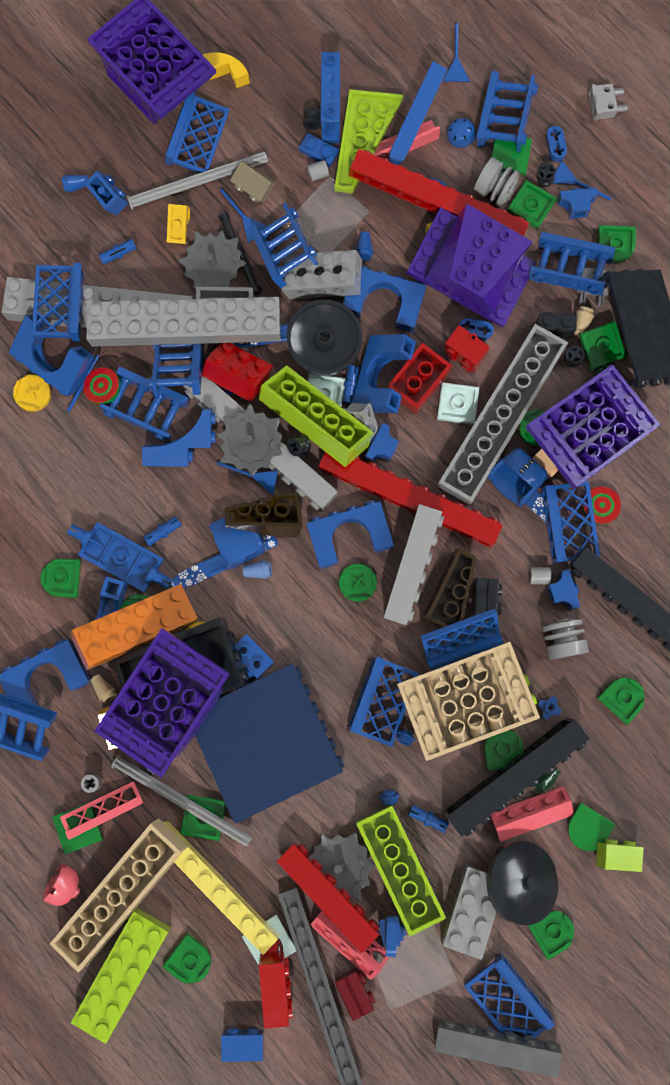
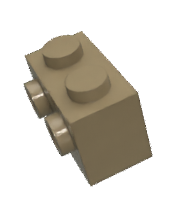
[230,161,276,203]

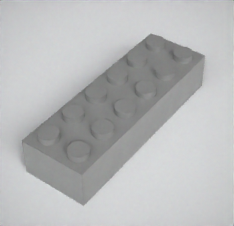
[384,504,444,625]

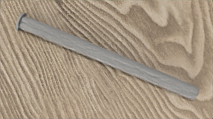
[127,152,268,210]
[111,754,252,846]

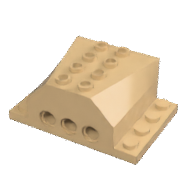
[397,642,540,761]

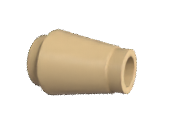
[574,306,594,335]
[90,674,117,704]

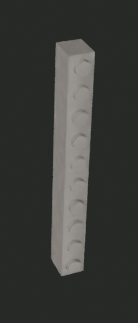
[183,375,338,512]

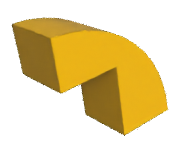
[203,52,250,88]

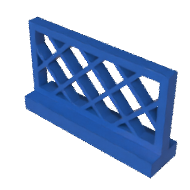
[165,92,230,173]
[32,263,84,341]
[541,481,600,564]
[420,608,503,671]
[347,657,419,747]
[464,953,555,1038]

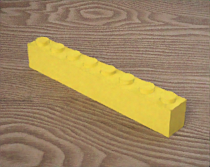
[163,821,279,955]

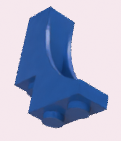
[142,408,216,467]

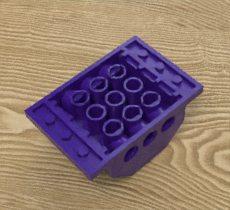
[87,0,216,125]
[406,204,537,328]
[525,364,660,489]
[94,628,230,778]

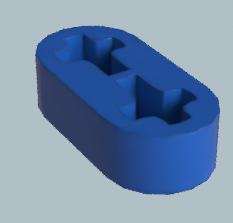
[546,126,567,162]
[459,318,494,341]
[386,916,398,957]

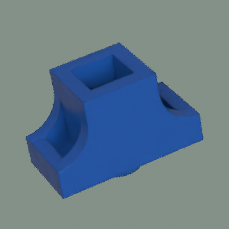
[557,188,598,219]
[365,423,399,463]
[547,569,580,610]

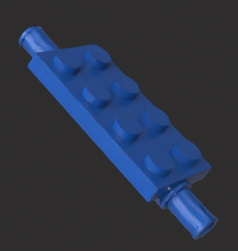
[67,522,173,592]

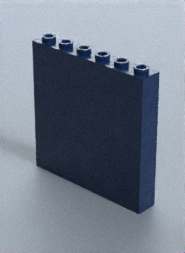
[195,664,345,824]

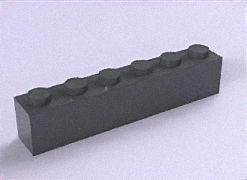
[434,1019,562,1078]

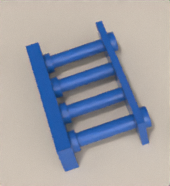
[321,52,340,143]
[476,71,538,152]
[249,202,318,288]
[529,232,615,295]
[149,343,204,397]
[100,366,190,442]
[0,693,57,761]

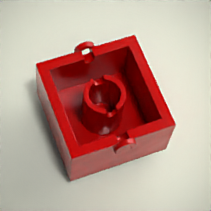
[444,325,490,373]

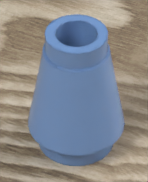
[243,560,272,579]

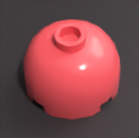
[42,863,80,906]

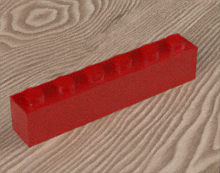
[276,843,381,953]

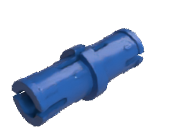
[98,238,137,265]
[342,365,359,405]
[143,516,182,546]
[408,804,449,833]

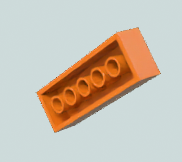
[70,584,198,670]

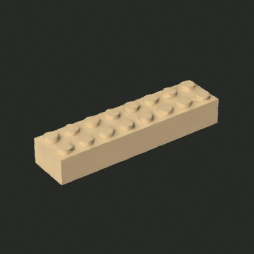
[50,819,188,973]

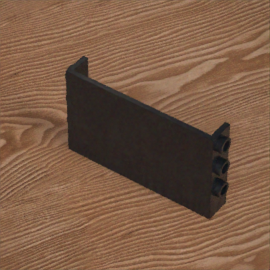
[598,268,670,389]
[114,617,249,694]

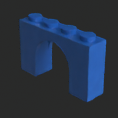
[343,266,426,333]
[9,314,95,396]
[352,334,416,413]
[307,500,394,569]
[0,639,91,706]

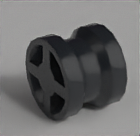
[303,107,321,130]
[537,163,556,187]
[563,345,585,368]
[287,434,311,456]

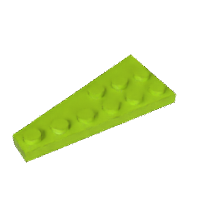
[335,90,403,194]

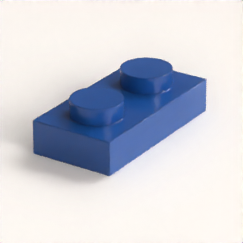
[299,133,339,168]

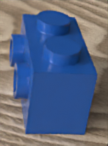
[85,171,129,216]
[235,634,275,679]
[221,1027,264,1062]

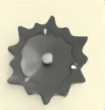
[178,231,246,290]
[217,404,282,476]
[309,832,376,901]

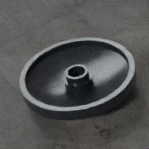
[287,300,362,376]
[486,841,558,925]

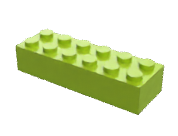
[259,365,374,467]
[356,805,446,936]
[71,908,171,1044]

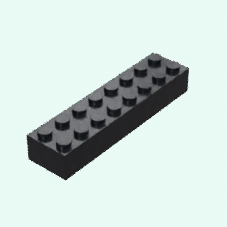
[443,717,590,837]

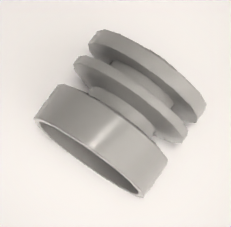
[473,157,520,208]
[542,619,590,660]

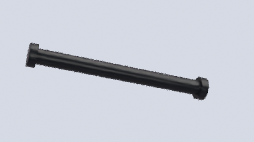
[218,212,262,295]

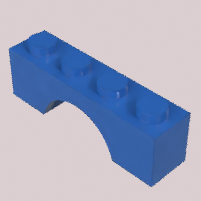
[95,577,129,620]

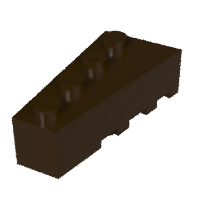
[422,548,477,636]

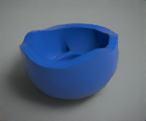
[446,118,476,148]

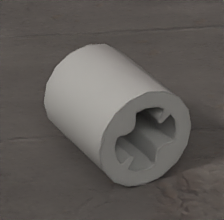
[307,160,329,182]
[529,567,551,585]
[81,774,102,793]

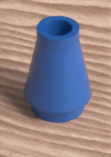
[61,175,89,193]
[356,232,373,261]

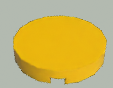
[13,374,52,412]

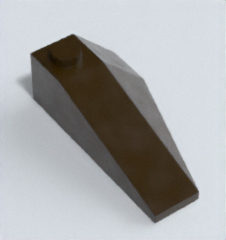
[224,493,303,538]

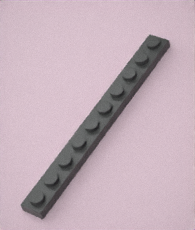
[278,887,363,1085]

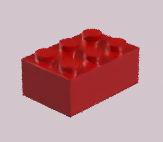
[202,343,273,402]
[387,343,452,414]
[259,951,293,1029]

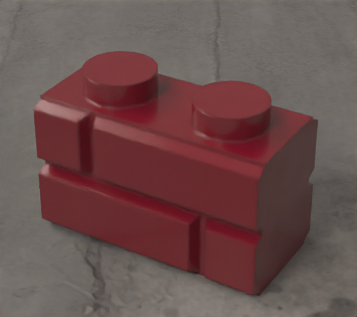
[335,968,376,1021]

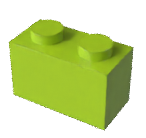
[596,839,644,872]

